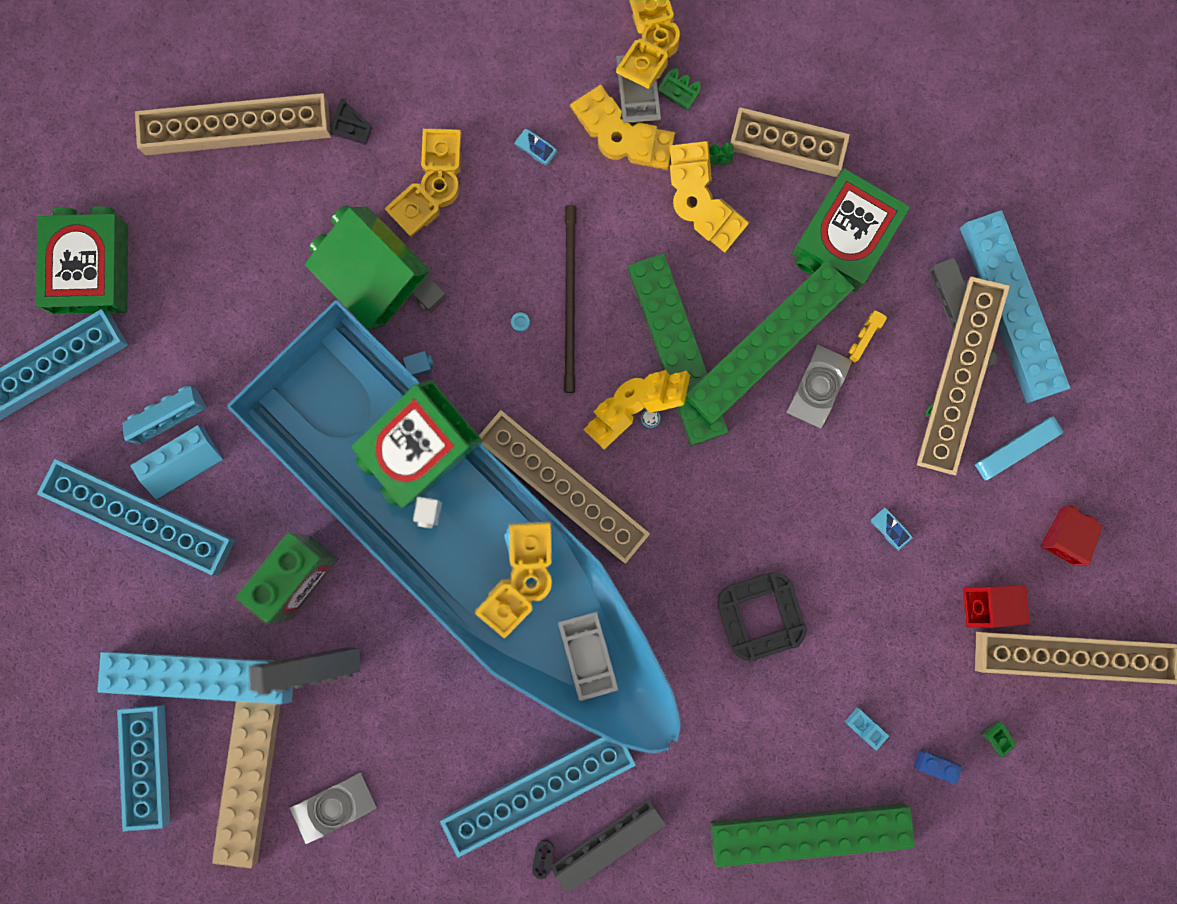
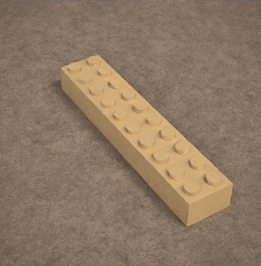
[135,93,331,155]
[916,277,1010,476]
[479,410,650,564]
[975,632,1177,684]
[212,701,281,868]

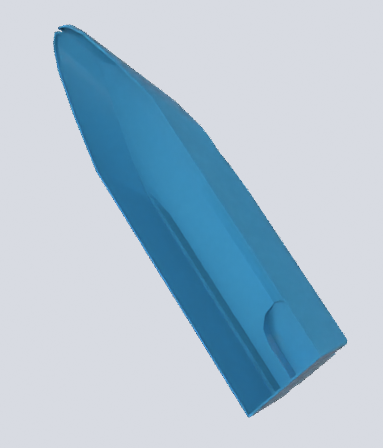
[227,300,680,753]

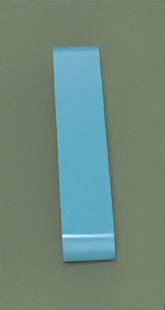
[974,416,1064,481]

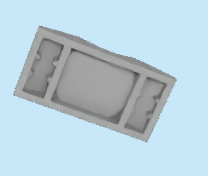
[616,55,661,123]
[786,345,852,429]
[558,612,618,701]
[290,772,378,844]

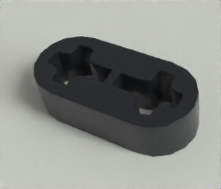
[532,840,554,879]

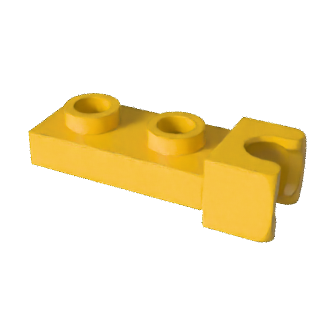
[848,310,887,363]

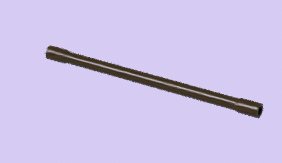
[564,205,576,393]

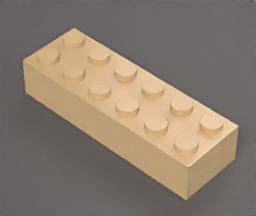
[730,107,850,177]

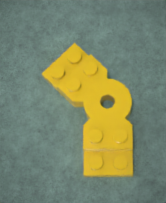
[616,0,680,89]
[570,85,675,170]
[385,129,461,237]
[670,141,750,253]
[583,370,690,449]
[475,522,552,639]

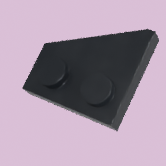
[330,99,372,145]

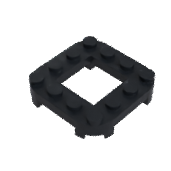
[717,573,807,661]

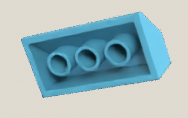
[122,386,207,445]
[130,425,223,500]

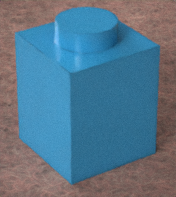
[403,351,434,377]

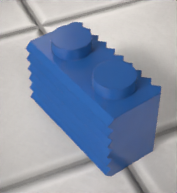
[914,749,962,785]

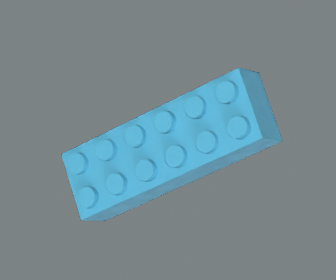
[117,704,170,831]

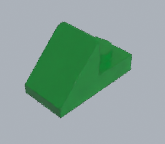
[980,721,1016,758]

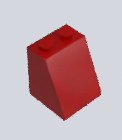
[1040,505,1103,566]
[963,585,1030,627]

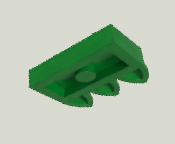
[658,68,700,111]
[709,142,734,166]

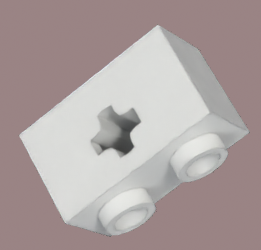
[413,497,442,529]

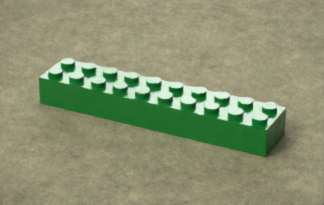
[627,253,728,447]
[685,261,854,426]
[710,803,915,867]

